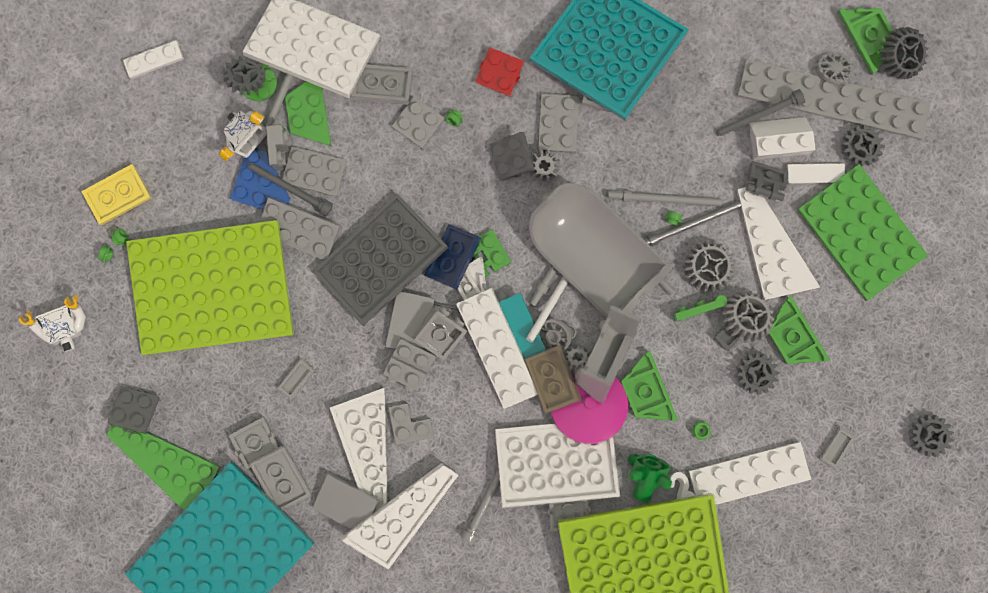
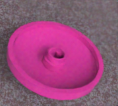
[551,374,628,444]

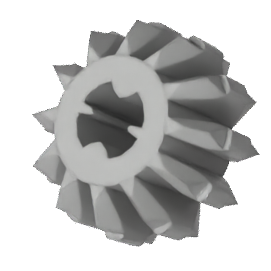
[530,149,561,181]
[564,345,591,376]

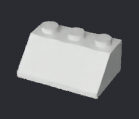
[749,117,815,160]

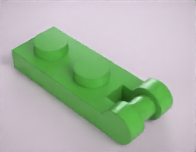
[672,295,727,322]

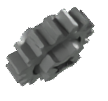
[223,56,265,95]
[841,125,885,167]
[736,353,780,395]
[909,415,954,457]

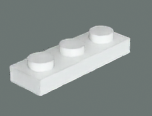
[123,40,184,79]

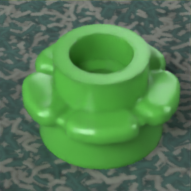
[445,110,463,127]
[664,211,682,226]
[111,228,129,246]
[98,245,114,263]
[691,421,711,440]

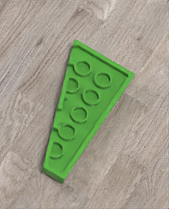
[106,425,221,511]

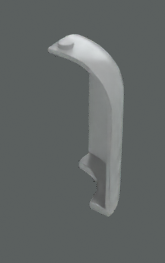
[529,183,672,318]

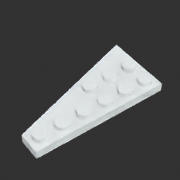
[736,187,820,300]
[330,388,388,513]
[341,463,458,569]

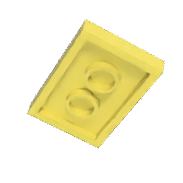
[81,164,152,225]

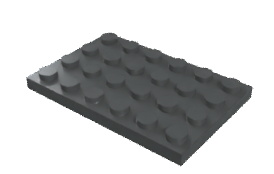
[313,193,448,326]

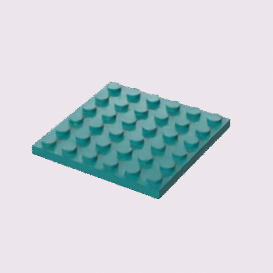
[530,0,689,120]

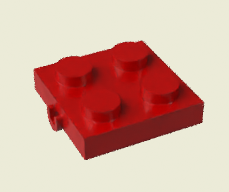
[475,47,524,97]

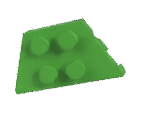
[837,8,893,75]
[285,81,331,146]
[768,296,830,364]
[620,351,678,421]

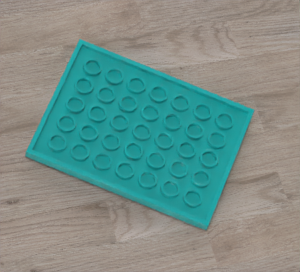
[125,461,315,593]

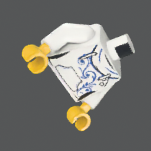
[218,111,267,162]
[19,295,86,352]

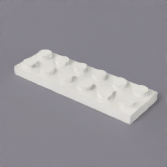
[457,288,538,409]
[688,442,811,505]

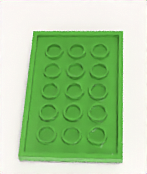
[797,164,928,301]

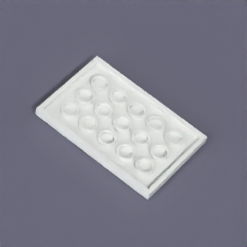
[243,0,380,98]
[495,424,620,508]

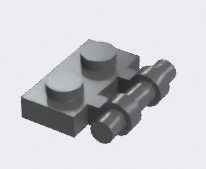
[746,161,788,201]

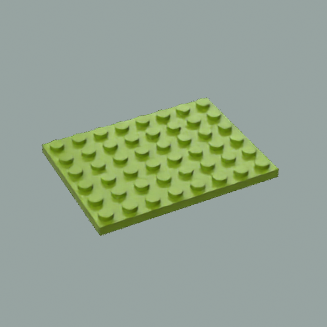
[126,220,294,355]
[558,493,729,593]

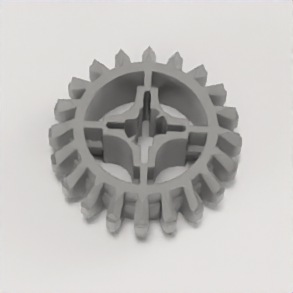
[684,240,736,292]
[722,291,775,343]

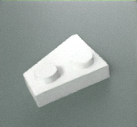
[458,257,486,300]

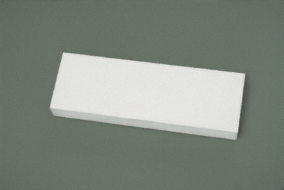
[786,163,845,184]

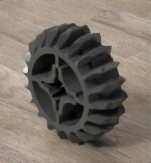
[879,27,929,80]

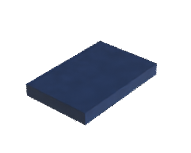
[424,224,482,290]

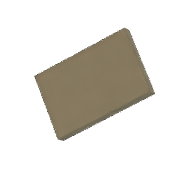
[525,345,581,414]

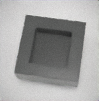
[713,324,739,351]

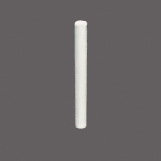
[526,276,569,342]

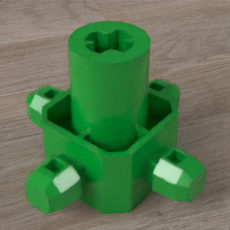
[627,454,673,502]

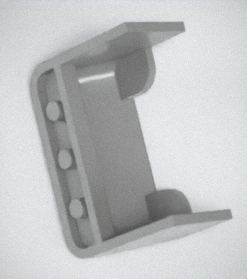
[575,306,641,403]

